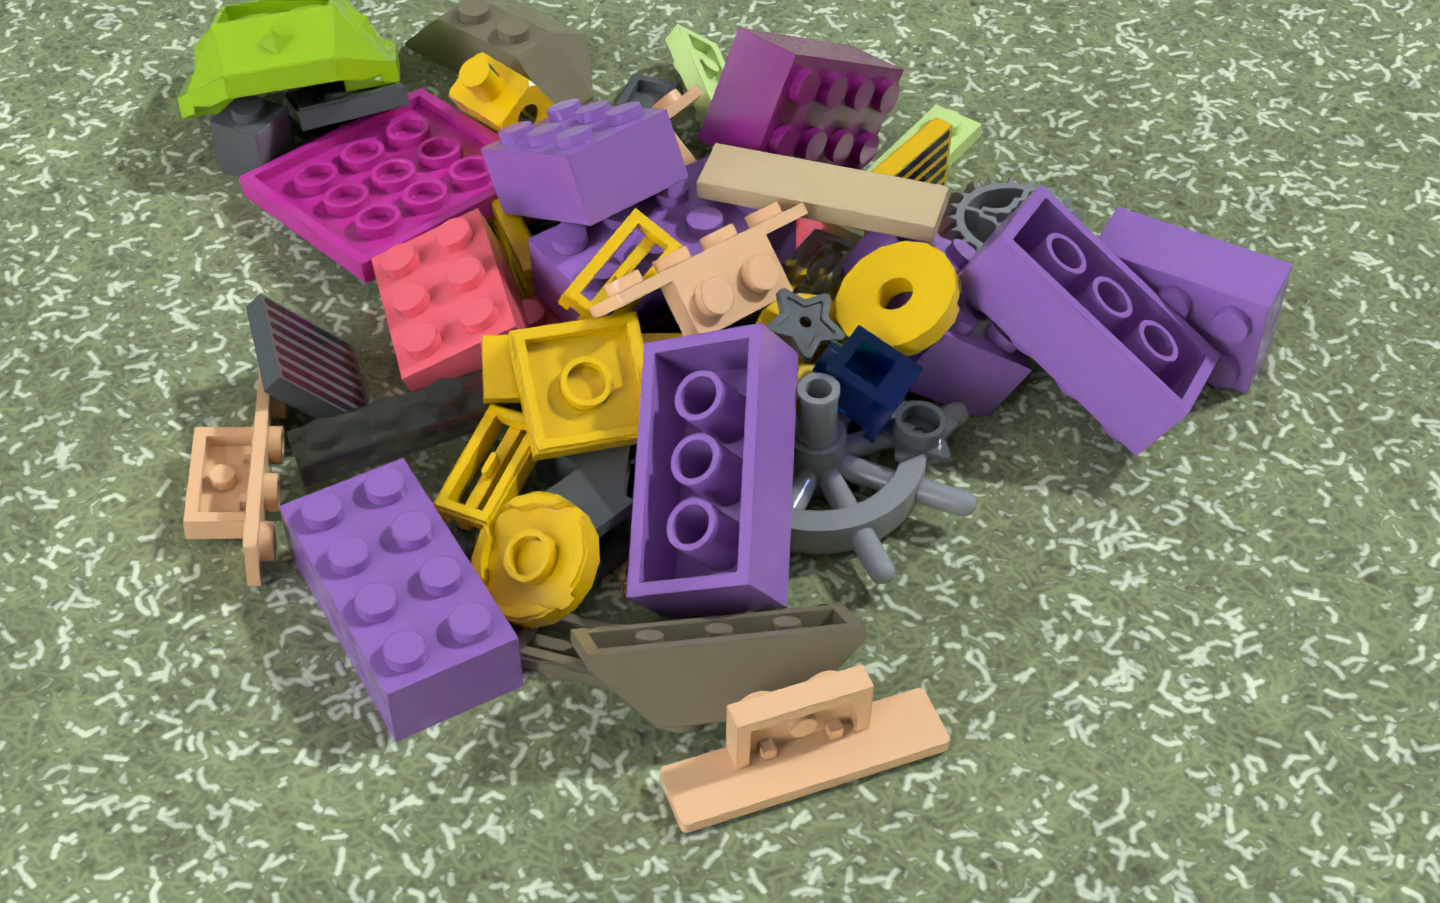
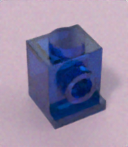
[812,325,924,443]

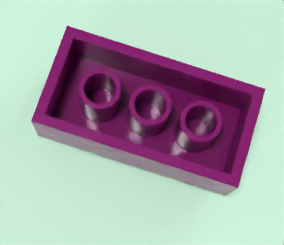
[697,28,904,170]

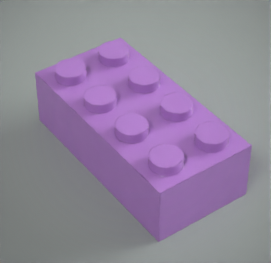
[528,155,796,333]
[958,184,1221,456]
[626,323,798,618]
[279,458,524,742]

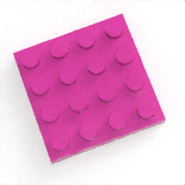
[239,88,500,283]

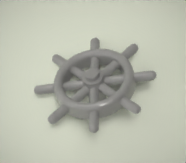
[790,358,977,584]

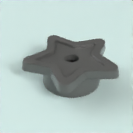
[766,288,845,363]
[875,400,958,463]

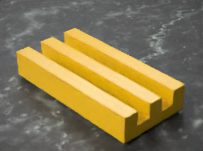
[492,198,536,300]
[558,208,684,320]
[433,403,537,531]

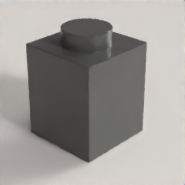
[210,95,296,177]

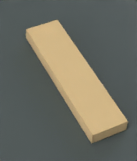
[697,143,949,243]

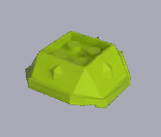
[177,0,400,119]

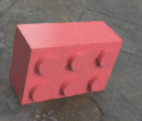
[371,208,530,420]

